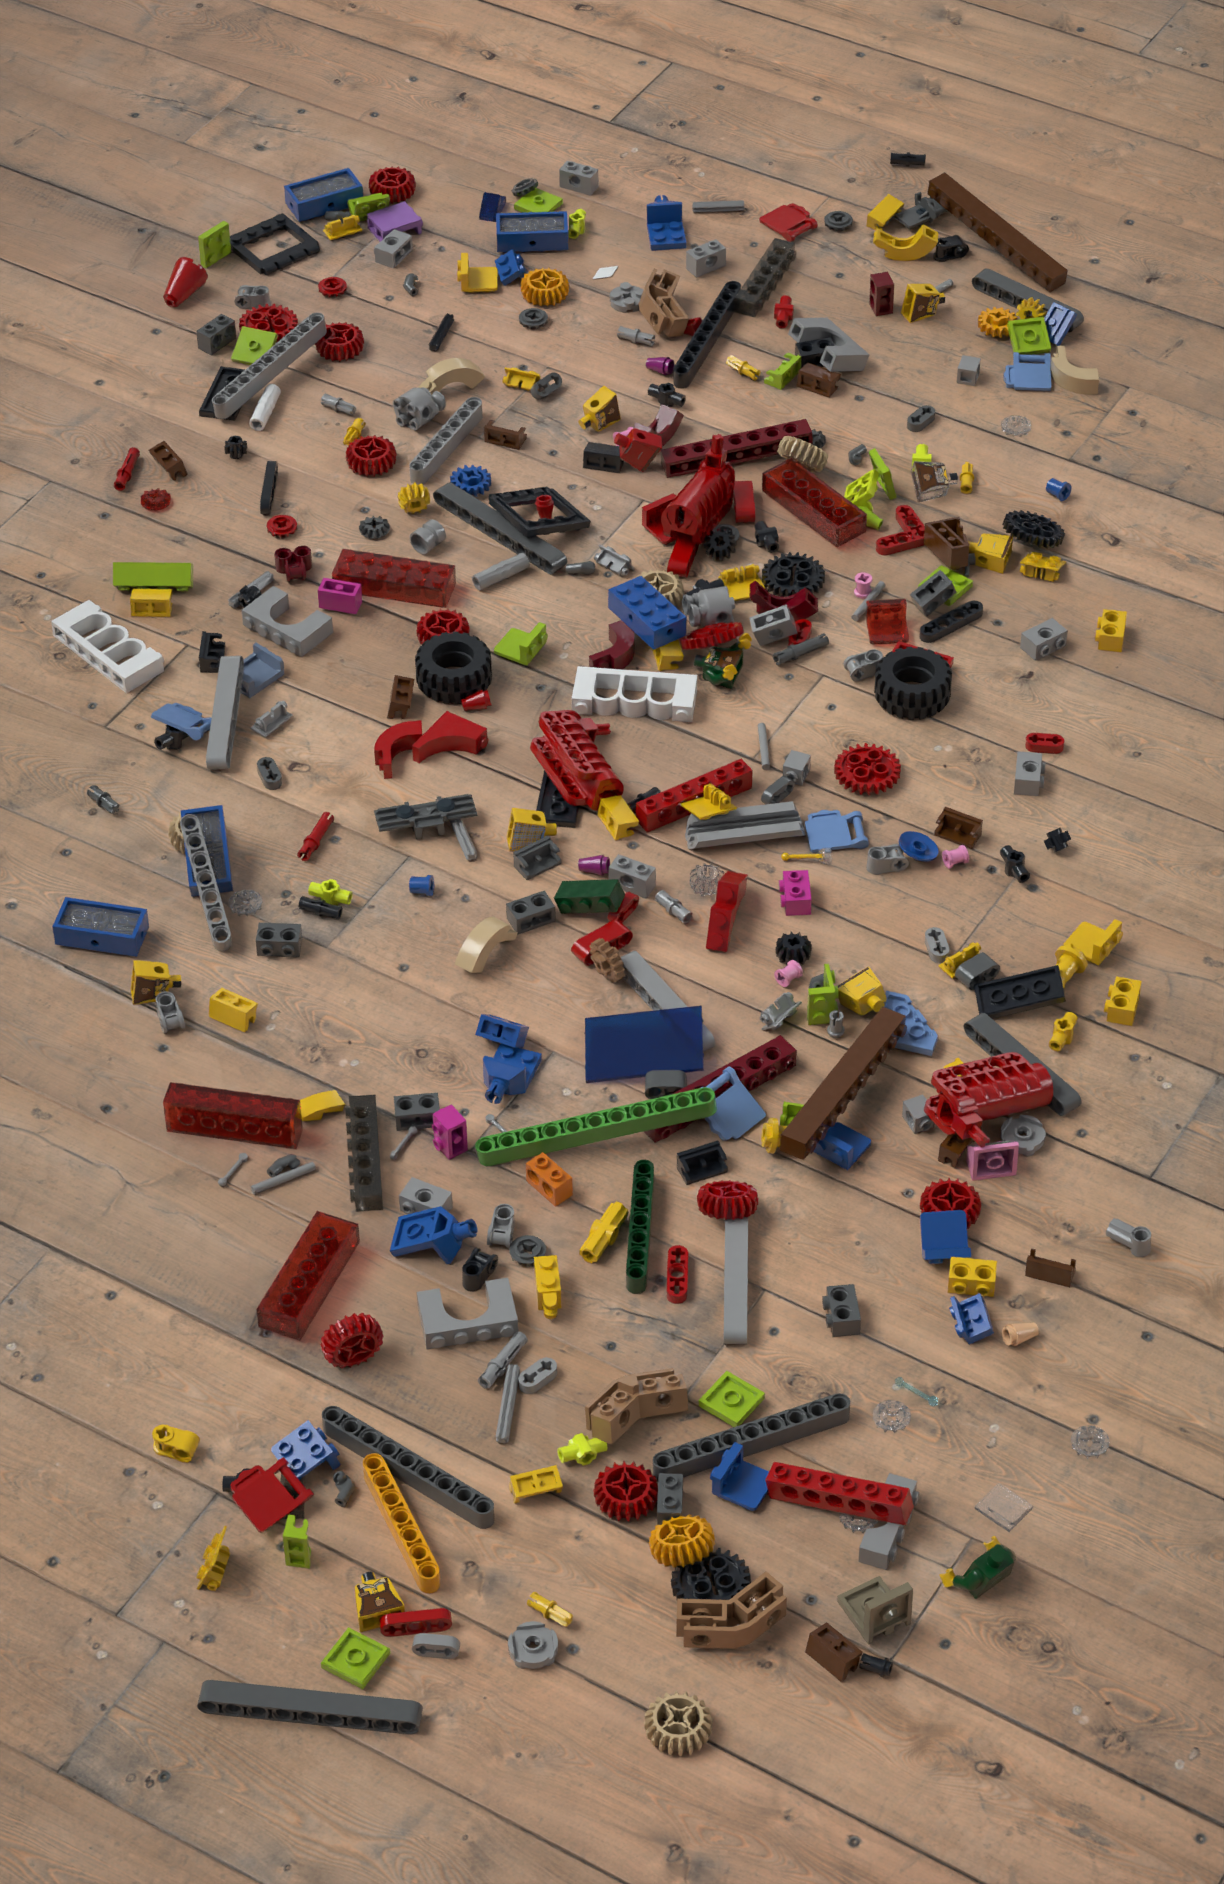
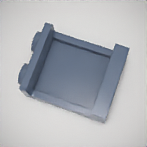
[241,643,284,698]

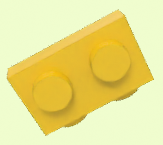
[457,253,498,292]
[1063,919,1123,965]

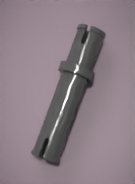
[773,633,829,665]

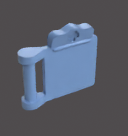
[1003,352,1051,391]
[151,703,212,740]
[805,810,869,853]
[701,1067,766,1141]

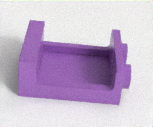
[367,202,423,242]

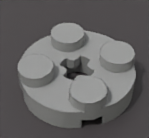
[610,282,644,313]
[1000,1115,1046,1157]
[508,1621,558,1669]

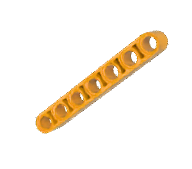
[363,1453,440,1594]

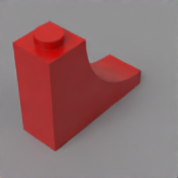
[412,711,488,764]

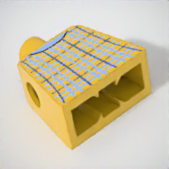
[506,808,557,851]

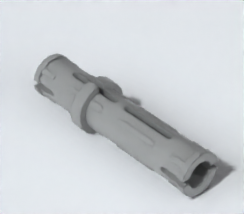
[478,1332,528,1389]

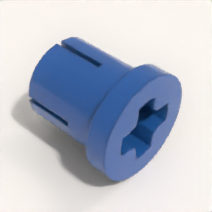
[1046,478,1072,501]
[409,875,434,896]

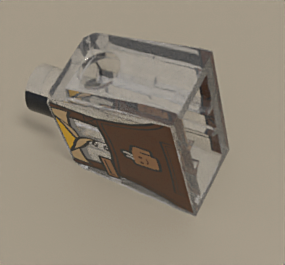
[911,461,958,502]

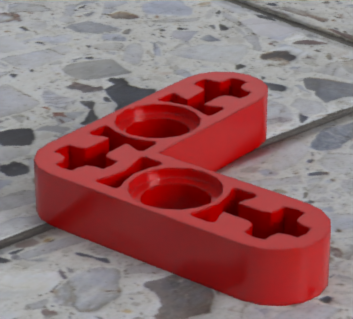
[876,505,925,556]

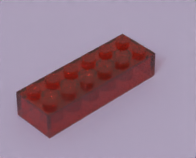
[762,458,867,547]
[332,549,456,608]
[163,1082,303,1150]
[256,1211,360,1341]

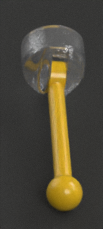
[781,848,832,864]

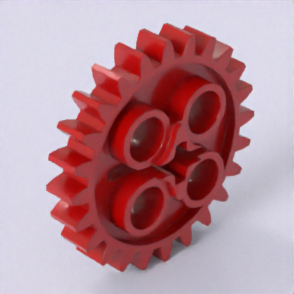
[239,304,298,343]
[679,622,744,650]
[834,743,901,796]

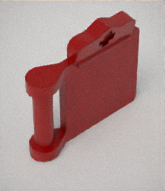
[759,203,818,242]
[230,1457,314,1533]

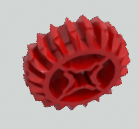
[368,166,416,204]
[315,322,364,362]
[346,435,397,477]
[416,608,470,645]
[920,1178,981,1229]
[697,1180,759,1220]
[320,1313,384,1369]
[593,1461,658,1522]

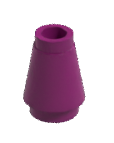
[646,357,675,375]
[578,855,610,875]

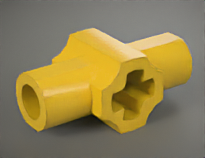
[1049,1012,1078,1051]

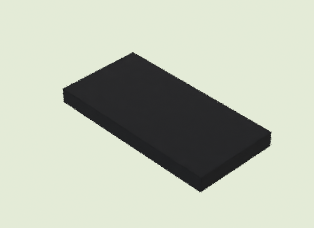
[199,366,245,421]
[536,770,580,828]
[974,965,1066,1019]

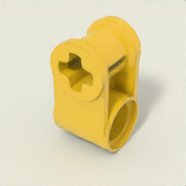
[152,1424,200,1463]

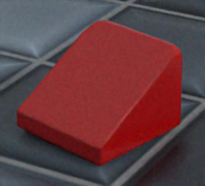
[684,317,703,336]

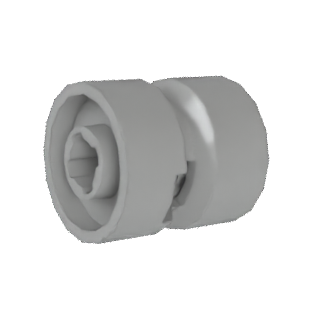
[409,519,446,554]

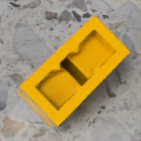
[1095,609,1127,652]
[1104,976,1142,1026]
[948,1257,997,1297]

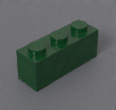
[554,879,625,914]

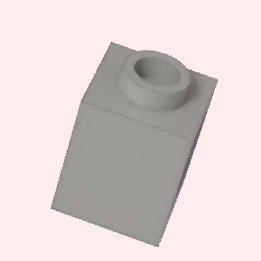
[957,355,981,386]
[783,750,811,786]
[902,1094,935,1134]

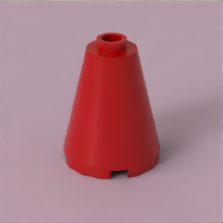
[163,257,208,307]

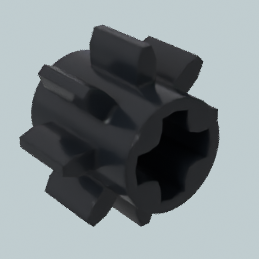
[224,436,247,459]
[238,585,262,608]
[1044,827,1071,853]

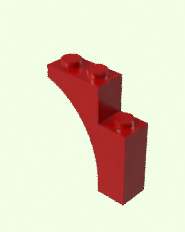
[706,871,748,952]

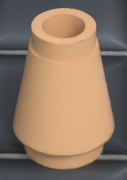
[1002,1322,1039,1347]

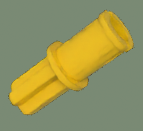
[726,355,761,381]
[343,418,366,446]
[959,462,975,494]
[527,1592,573,1627]

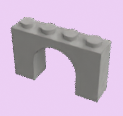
[788,318,869,372]
[242,586,333,657]
[417,1278,518,1349]

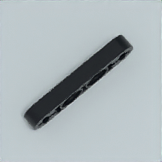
[260,461,278,514]
[919,600,983,643]

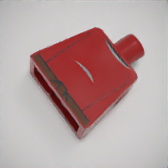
[614,428,662,473]

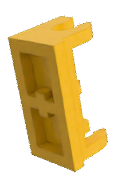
[866,194,904,231]
[130,589,173,617]
[652,639,684,671]
[597,796,639,841]
[209,988,258,1033]
[509,1465,563,1504]

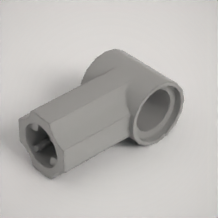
[1106,1218,1151,1257]

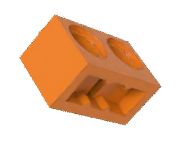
[526,1152,573,1207]

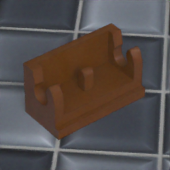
[797,363,841,398]
[484,420,527,450]
[148,441,188,481]
[387,675,415,719]
[934,807,983,849]
[938,1127,982,1167]
[1025,1248,1076,1288]
[805,1622,863,1682]

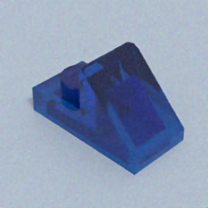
[479,192,506,222]

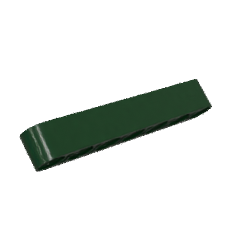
[626,1159,654,1294]

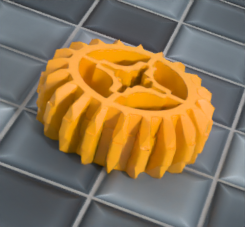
[521,267,569,307]
[649,1514,715,1568]

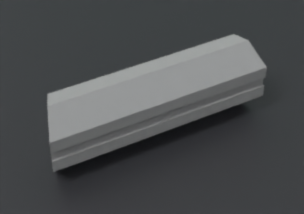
[685,801,806,849]

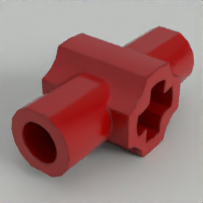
[774,295,794,328]

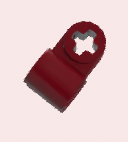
[274,546,312,582]

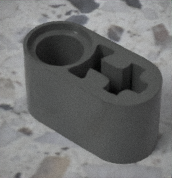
[955,952,1000,990]
[645,1070,687,1099]

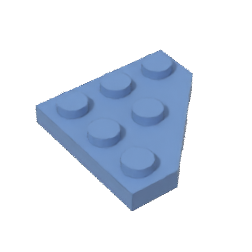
[884,991,938,1056]

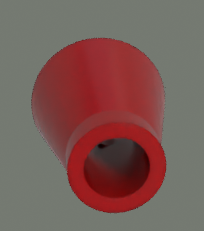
[535,495,554,519]
[461,690,492,711]

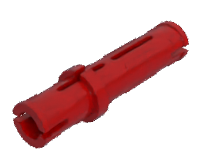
[114,447,140,491]
[297,812,334,861]

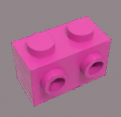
[318,578,362,614]
[779,870,812,916]
[432,1104,468,1160]

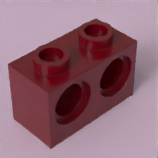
[869,271,894,316]

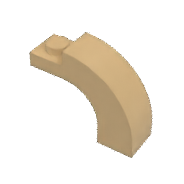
[1051,346,1099,395]
[418,358,485,395]
[455,916,518,973]

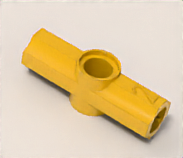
[579,1201,628,1263]

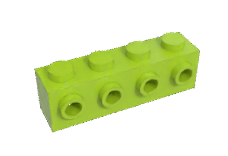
[113,562,193,591]

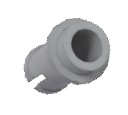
[827,1010,845,1038]

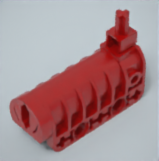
[661,434,735,545]
[530,710,624,811]
[924,1052,1053,1147]

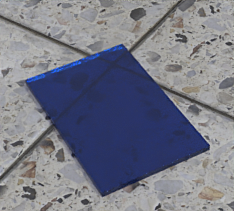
[584,1005,704,1083]

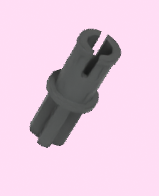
[87,785,119,814]

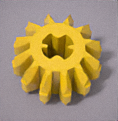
[1016,297,1048,320]
[398,482,430,514]

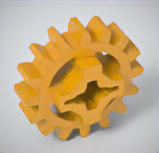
[978,307,1017,338]

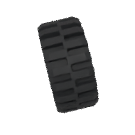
[415,632,492,704]
[874,647,952,720]

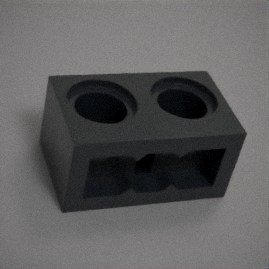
[795,337,835,368]

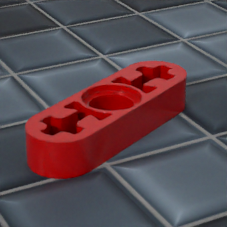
[666,1245,688,1304]
[379,1608,452,1637]

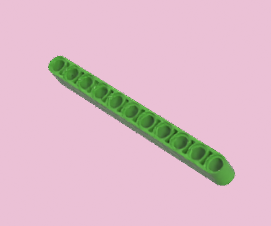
[475,1087,717,1166]

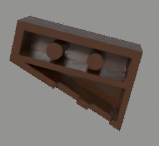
[924,517,969,570]

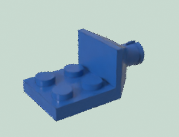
[647,195,686,251]
[483,1043,542,1104]
[390,1206,478,1264]

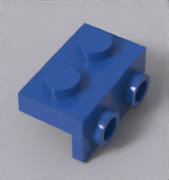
[495,250,528,286]
[949,1293,994,1344]

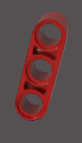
[733,481,755,523]
[667,533,699,578]
[571,919,633,966]

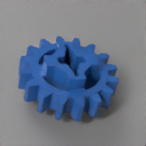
[450,465,491,497]

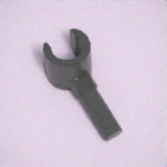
[964,553,975,578]

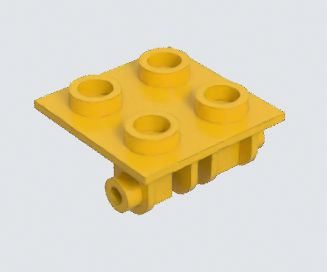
[1020,552,1066,582]
[718,564,765,601]
[680,784,737,820]
[196,1526,230,1591]

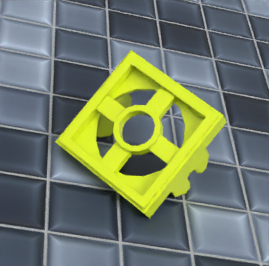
[841,469,879,514]

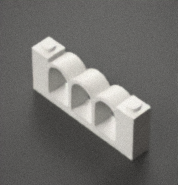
[51,600,164,693]
[572,666,697,722]

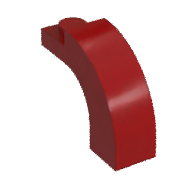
[374,720,422,779]

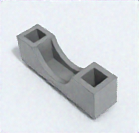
[858,1473,920,1570]

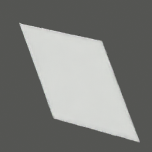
[593,266,618,279]

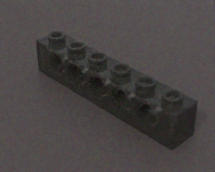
[735,238,797,317]
[345,1094,383,1212]

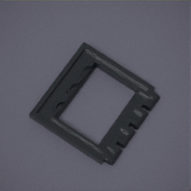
[230,213,320,275]
[488,486,591,537]

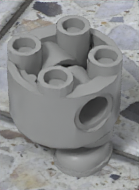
[393,387,446,430]
[682,586,735,627]

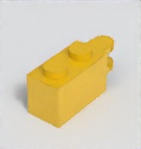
[534,1255,561,1320]

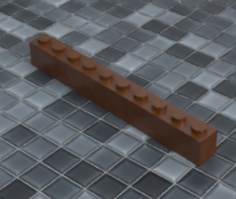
[927,172,1068,292]
[780,1007,907,1161]

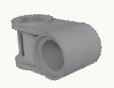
[234,285,271,309]
[843,649,883,681]
[866,844,909,875]
[156,991,185,1033]
[487,1204,515,1248]

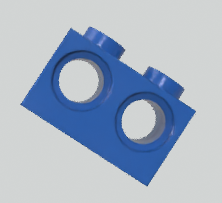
[475,1014,529,1048]

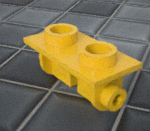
[323,215,362,240]
[502,367,541,391]
[938,942,981,979]

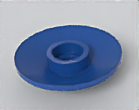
[899,831,939,862]

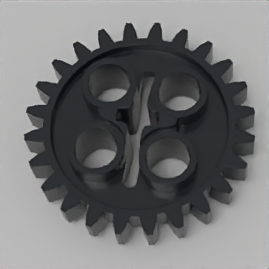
[1002,510,1065,549]
[762,552,825,597]
[671,1548,751,1615]

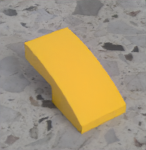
[293,1090,345,1121]

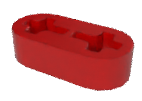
[788,619,812,646]
[1025,733,1065,754]
[608,891,639,923]

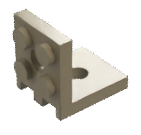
[837,1576,913,1645]

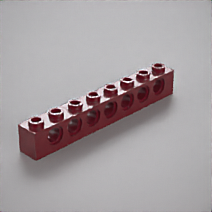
[660,419,813,478]
[643,1035,797,1143]

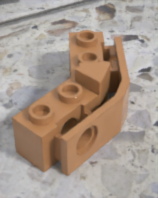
[639,268,689,337]
[585,1368,688,1444]
[676,1571,787,1649]

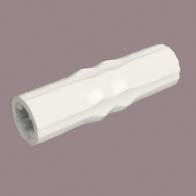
[249,384,281,431]

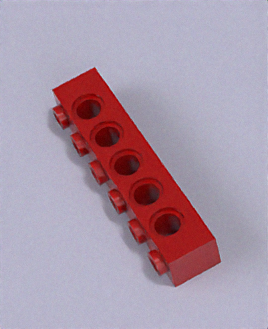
[636,758,753,833]
[765,1462,914,1526]

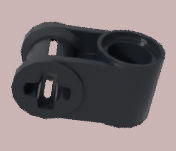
[933,235,969,262]
[462,1247,498,1292]

